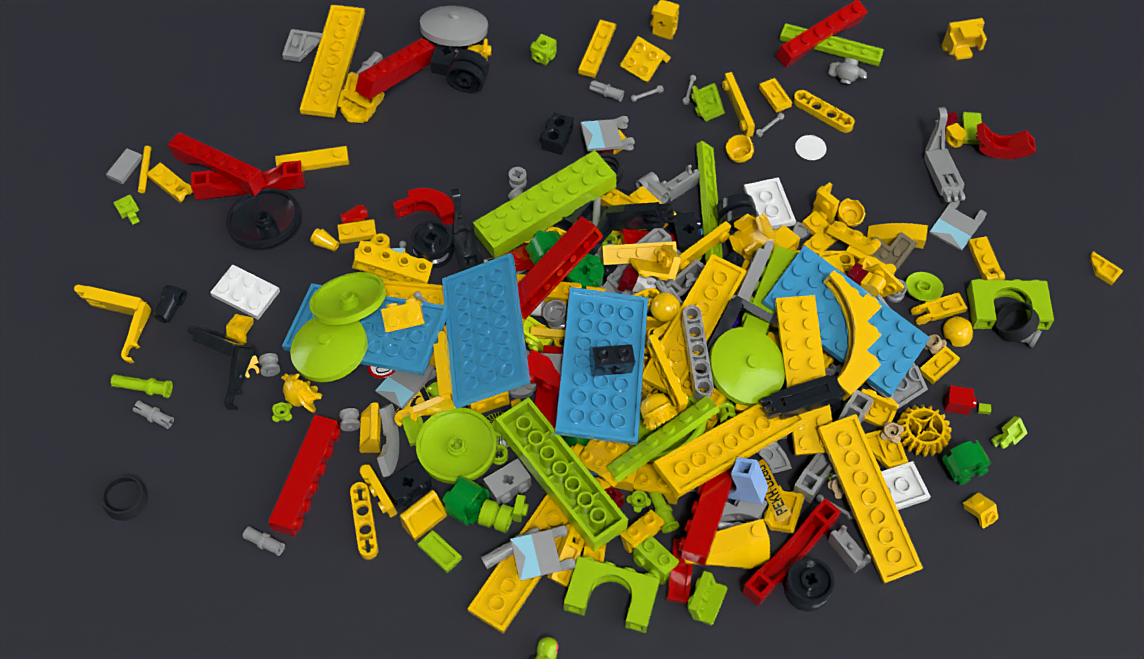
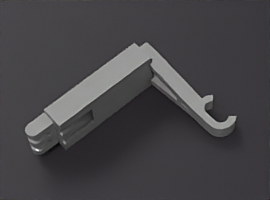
[924,107,965,203]
[684,240,774,301]

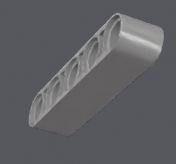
[681,305,713,401]

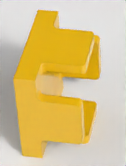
[942,18,987,60]
[729,213,779,261]

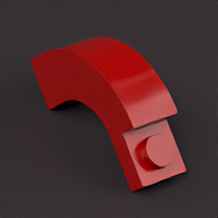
[976,122,1036,159]
[393,188,454,226]

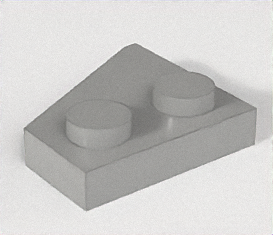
[282,29,323,62]

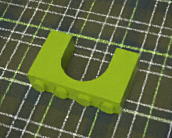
[967,279,1054,330]
[564,556,660,633]

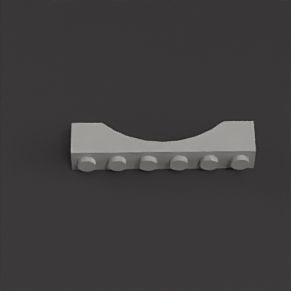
[793,390,874,504]

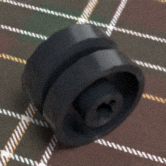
[446,49,490,93]
[715,193,759,238]
[411,221,454,269]
[784,557,835,612]

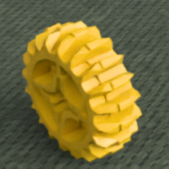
[897,404,951,457]

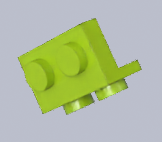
[691,83,725,122]
[632,535,679,585]
[688,571,727,625]

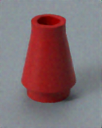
[340,204,369,224]

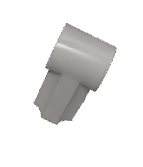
[636,172,671,204]

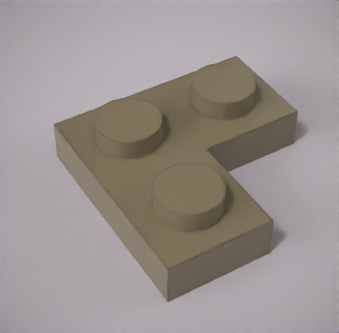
[870,232,917,273]

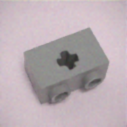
[483,459,531,505]

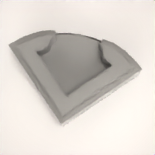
[793,221,811,239]

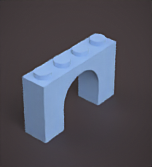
[691,457,768,504]

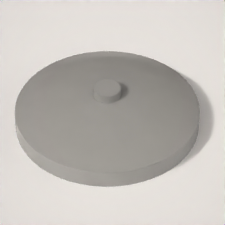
[420,6,488,46]

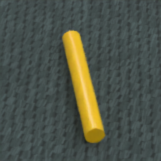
[138,146,151,193]

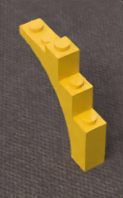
[823,270,882,401]

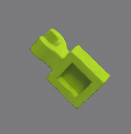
[113,194,140,225]
[991,416,1027,449]

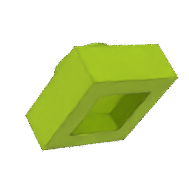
[513,494,529,522]

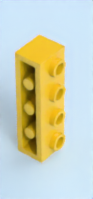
[352,240,433,284]

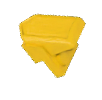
[337,72,385,123]

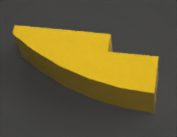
[867,223,928,249]

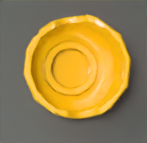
[726,135,754,163]
[837,198,865,227]
[650,292,682,323]
[943,316,973,347]

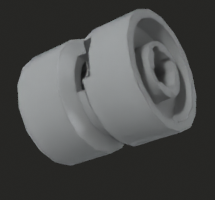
[542,300,568,330]

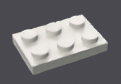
[744,177,796,230]
[210,264,280,320]
[881,461,931,510]

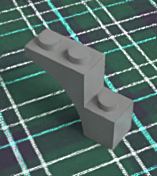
[720,500,768,523]

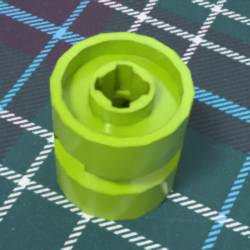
[478,499,514,533]

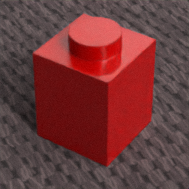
[945,385,977,415]

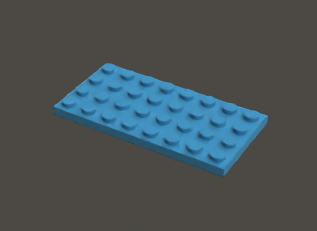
[762,245,930,397]
[442,253,530,408]
[282,283,450,376]
[555,287,648,445]

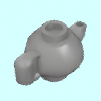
[828,58,867,84]

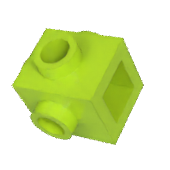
[530,34,556,65]

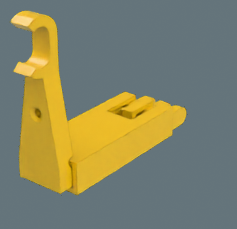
[74,285,152,363]
[394,331,456,427]

